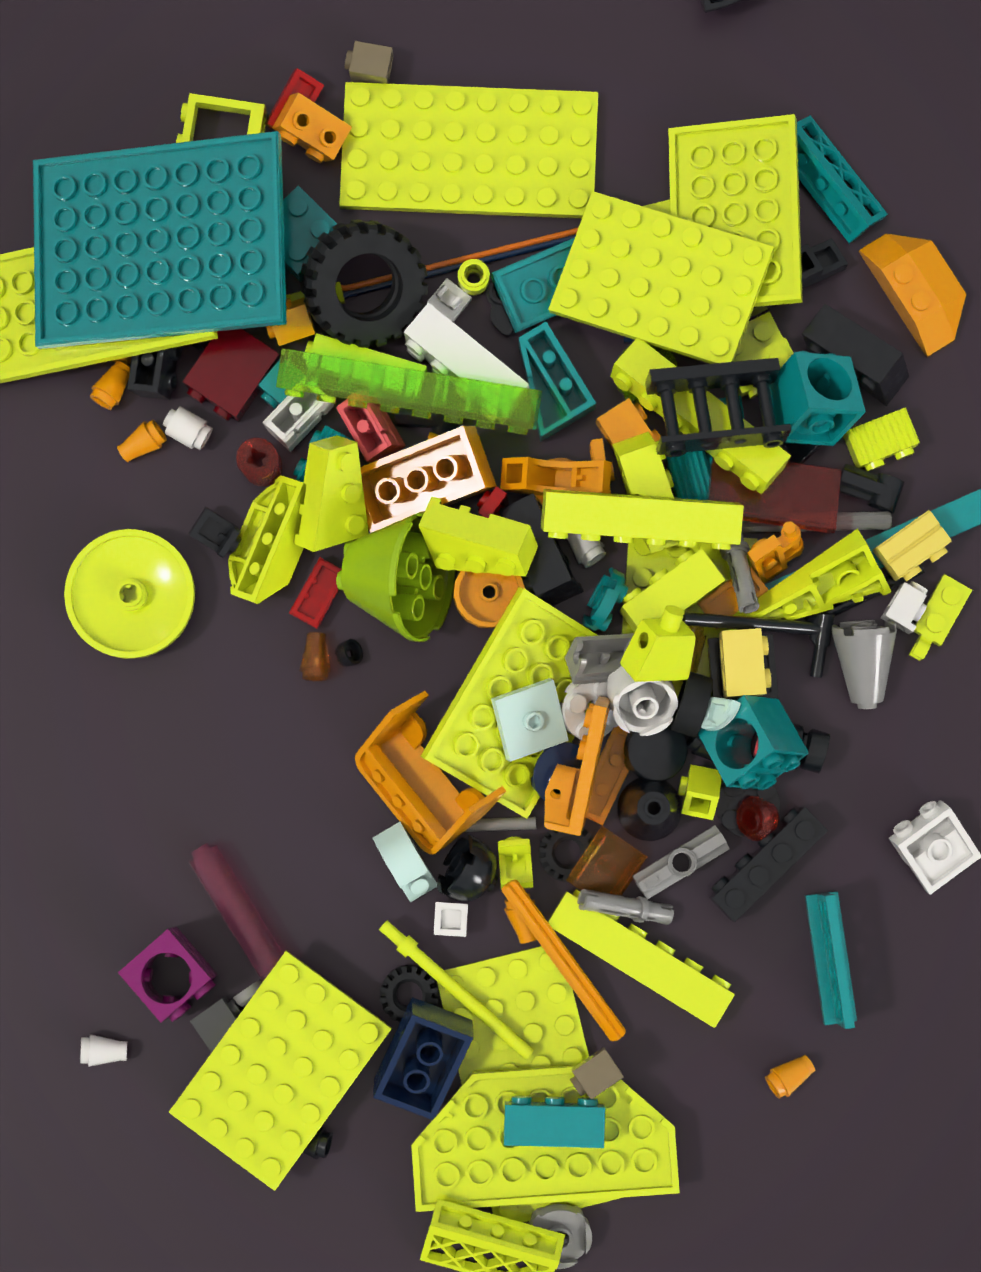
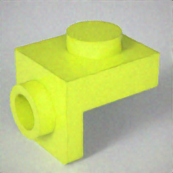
[498,837,533,890]

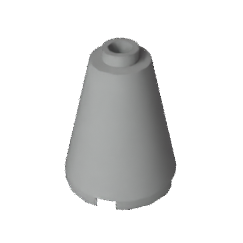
[832,620,897,709]

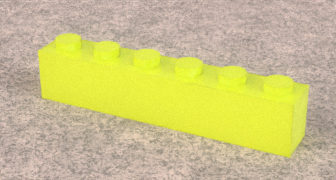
[610,338,791,495]
[541,489,744,550]
[548,889,735,1028]

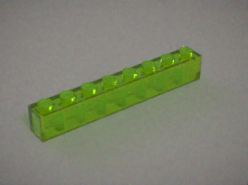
[276,348,542,435]

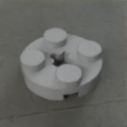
[528,1204,592,1269]

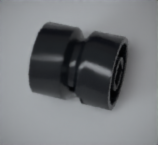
[793,723,830,774]

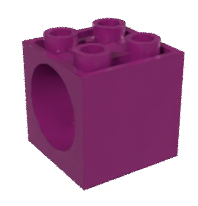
[118,926,218,1023]

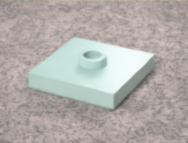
[491,678,569,762]

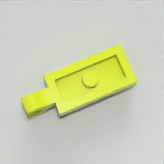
[909,574,972,661]

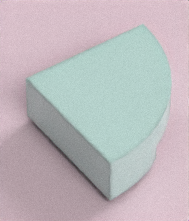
[701,697,741,731]

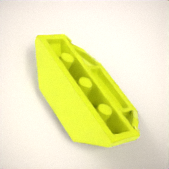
[228,475,306,604]

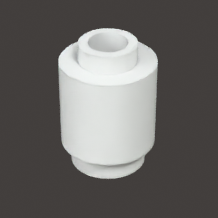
[163,406,213,450]

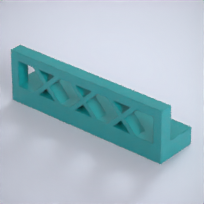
[797,115,888,243]

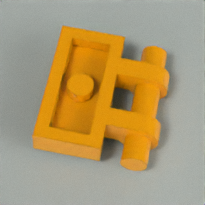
[747,521,804,584]

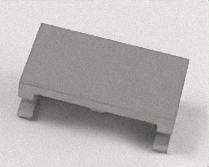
[565,633,634,684]

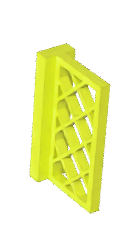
[420,1198,565,1272]

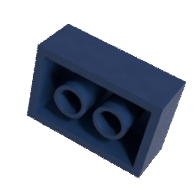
[373,997,473,1120]

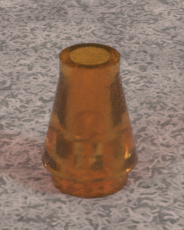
[299,632,332,681]

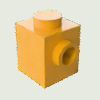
[266,297,315,346]

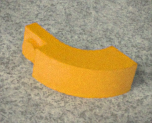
[500,457,611,496]

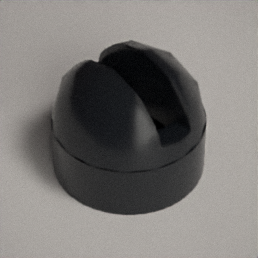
[335,639,363,667]

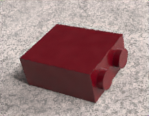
[183,329,281,422]

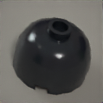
[437,835,498,901]

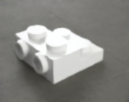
[889,800,981,895]

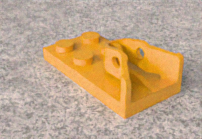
[544,696,610,836]

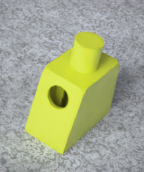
[620,605,696,682]

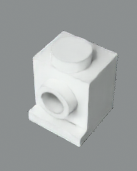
[881,581,928,634]

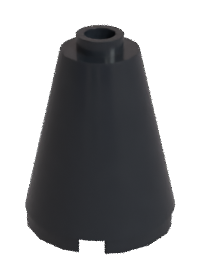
[617,778,682,841]

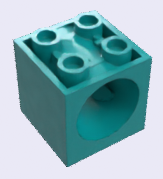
[769,351,866,446]
[698,695,809,790]

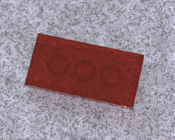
[707,457,841,534]

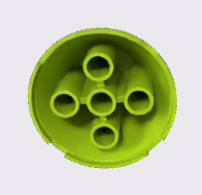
[336,511,456,642]

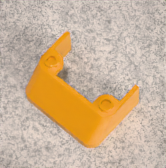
[355,691,506,855]

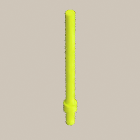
[379,920,534,1060]

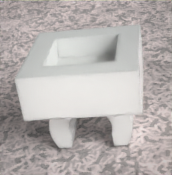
[427,278,472,322]
[434,902,468,937]

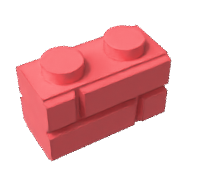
[336,390,406,462]

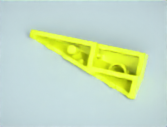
[727,528,892,630]

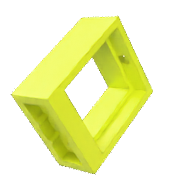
[176,93,268,143]

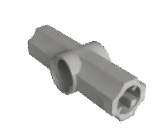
[632,825,730,899]

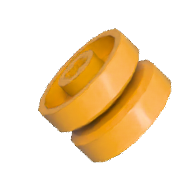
[453,571,525,629]

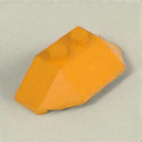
[858,234,966,357]

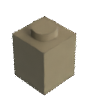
[345,41,394,84]
[570,1047,624,1099]

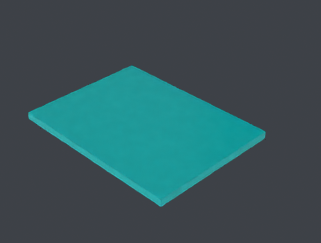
[33,131,287,349]

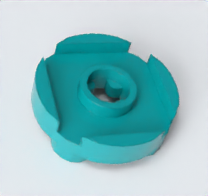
[582,567,628,632]

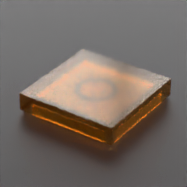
[566,826,647,896]

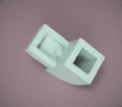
[373,822,437,902]

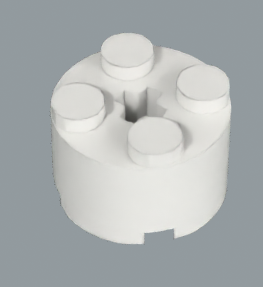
[607,666,678,736]

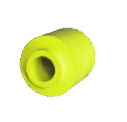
[458,259,490,295]

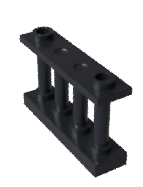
[645,358,791,457]

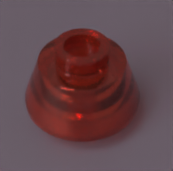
[737,796,779,841]

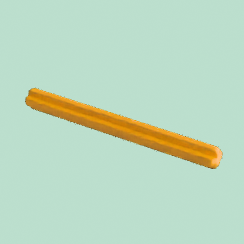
[502,880,626,1041]

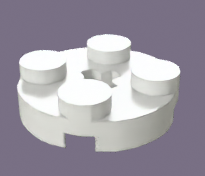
[560,682,618,740]

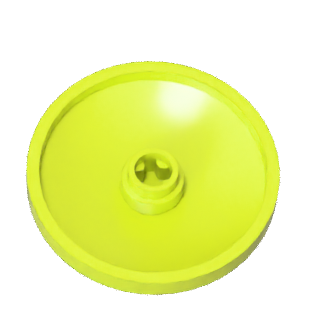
[64,529,195,659]

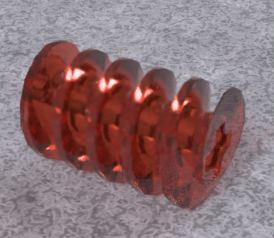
[236,437,283,487]

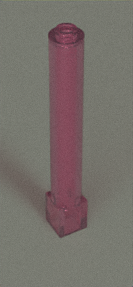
[189,843,284,982]

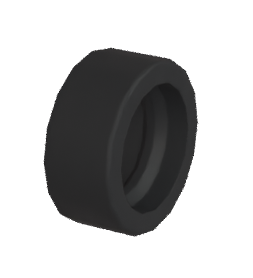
[671,671,713,737]

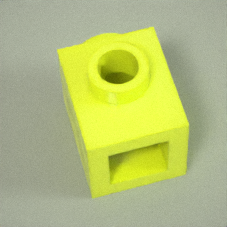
[678,764,722,820]

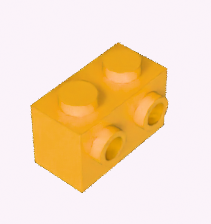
[272,93,352,163]

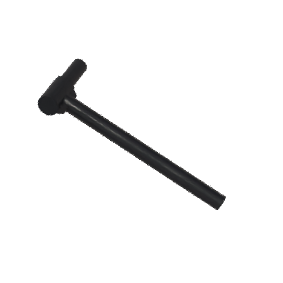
[682,612,835,678]

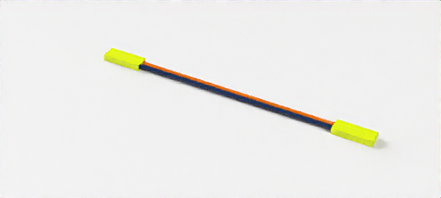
[286,199,670,304]

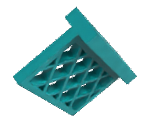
[804,891,857,1029]

